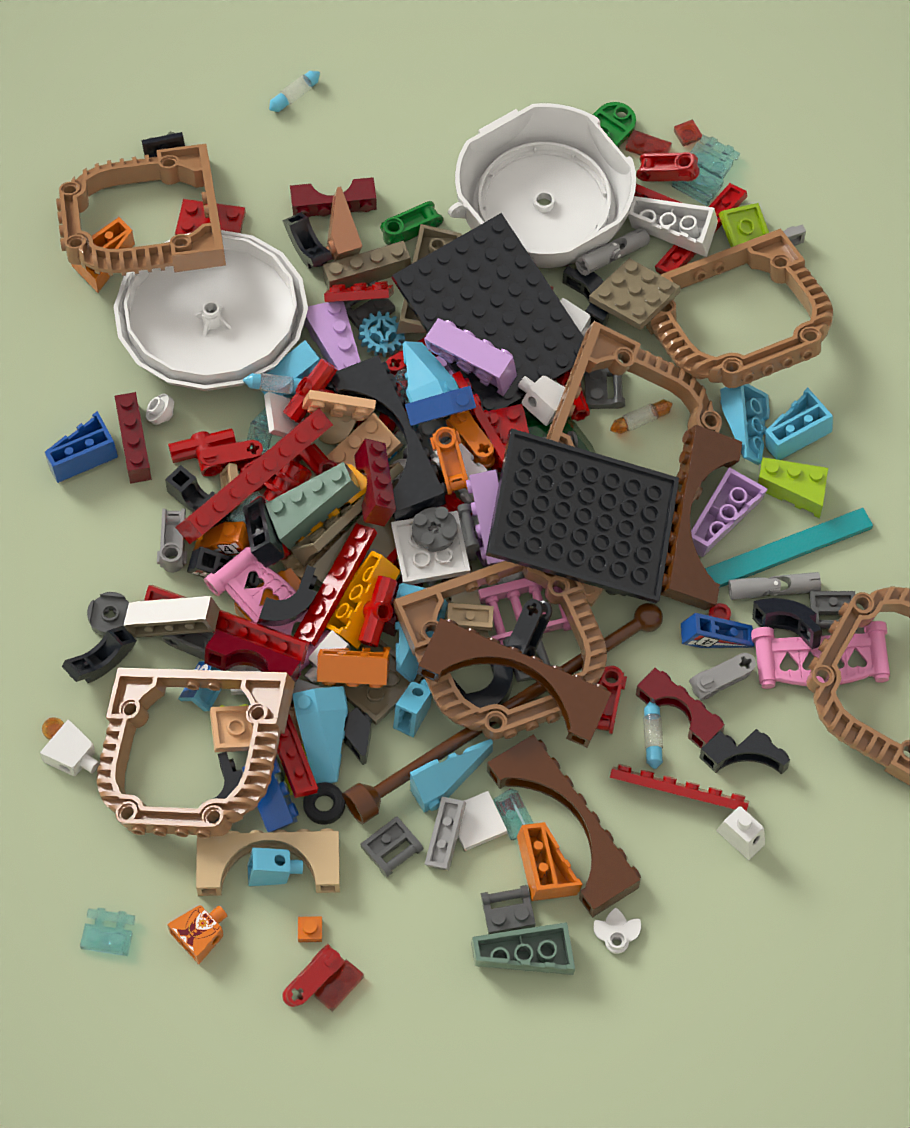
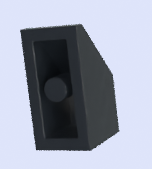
[343,707,372,765]

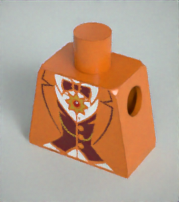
[167,905,228,964]

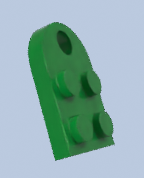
[593,102,636,148]

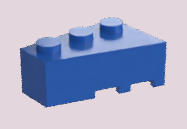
[45,411,118,483]
[242,757,299,833]

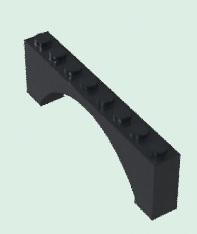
[331,355,448,522]

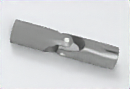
[576,228,650,275]
[728,572,821,600]

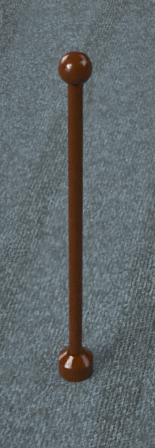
[342,603,663,825]

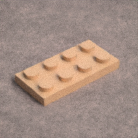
[210,704,303,752]

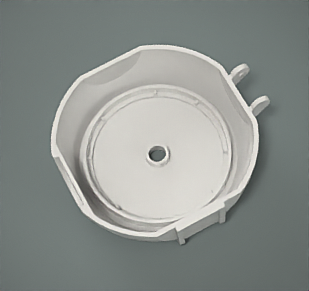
[448,103,636,268]

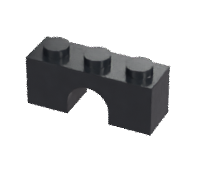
[165,465,231,528]

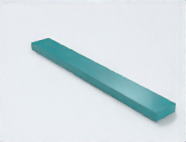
[705,508,873,588]

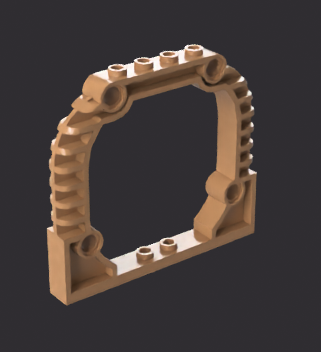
[56,144,226,276]
[646,228,833,388]
[546,321,722,503]
[393,561,607,740]
[806,586,910,786]
[96,668,295,838]

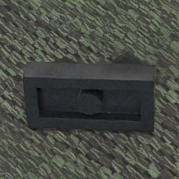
[141,131,185,158]

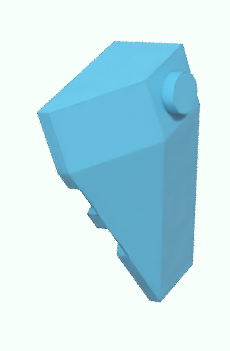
[720,384,770,465]
[395,583,448,682]

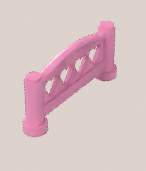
[204,547,330,676]
[751,621,890,689]

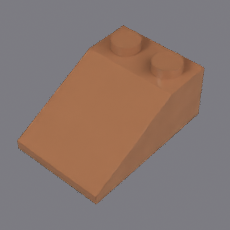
[326,186,362,261]

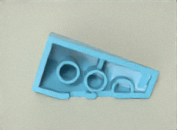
[402,341,459,403]
[292,686,348,784]
[410,739,493,813]

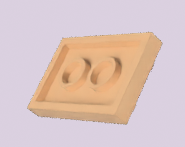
[302,390,376,421]
[327,412,403,478]

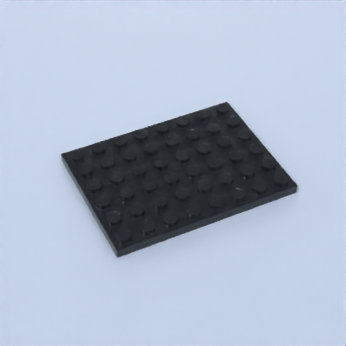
[392,213,584,411]
[486,428,679,604]

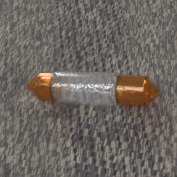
[610,399,673,434]

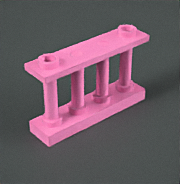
[478,578,572,645]

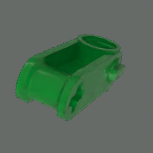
[380,201,444,245]

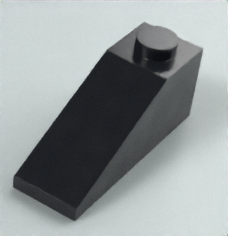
[243,496,285,568]

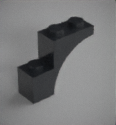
[699,729,790,774]

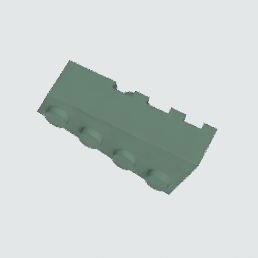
[265,462,361,550]
[471,922,575,975]

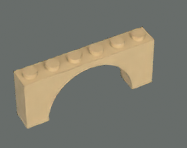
[196,828,340,896]

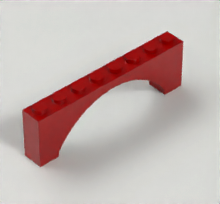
[175,408,333,544]

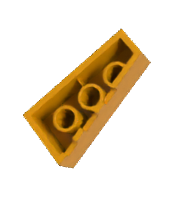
[325,551,400,649]

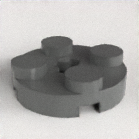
[412,507,457,552]
[87,592,129,636]

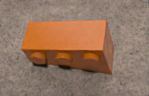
[71,217,135,293]
[317,647,390,688]
[517,822,583,901]

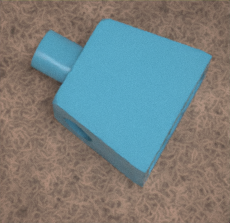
[393,679,432,738]
[247,848,303,886]

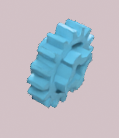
[358,311,405,357]

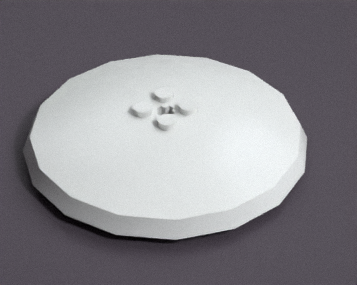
[114,230,308,391]

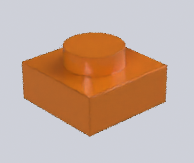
[298,916,322,942]

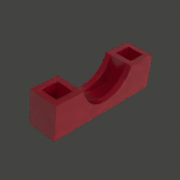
[290,177,377,217]
[114,392,152,484]
[354,438,396,527]
[204,630,301,683]
[636,668,725,749]

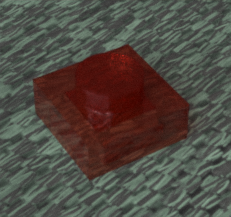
[674,119,702,147]

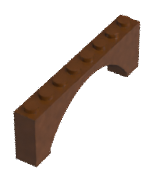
[661,425,742,611]
[417,618,612,748]
[487,734,641,918]

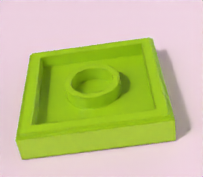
[719,203,769,247]

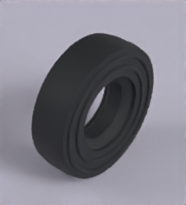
[303,782,345,825]

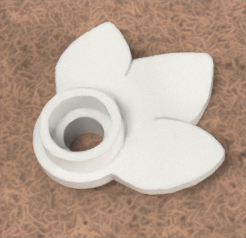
[594,908,641,954]

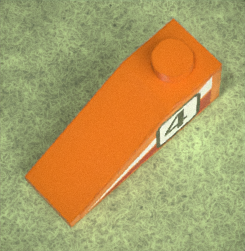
[193,521,250,555]

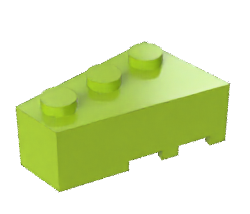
[758,457,828,519]

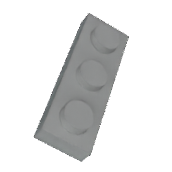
[425,797,466,871]

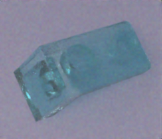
[247,408,272,452]

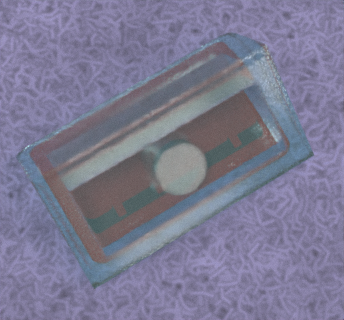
[493,788,533,841]

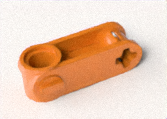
[446,411,495,469]
[430,427,468,495]

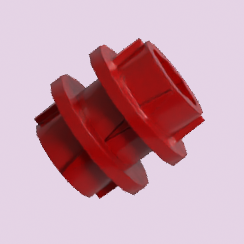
[263,460,312,501]

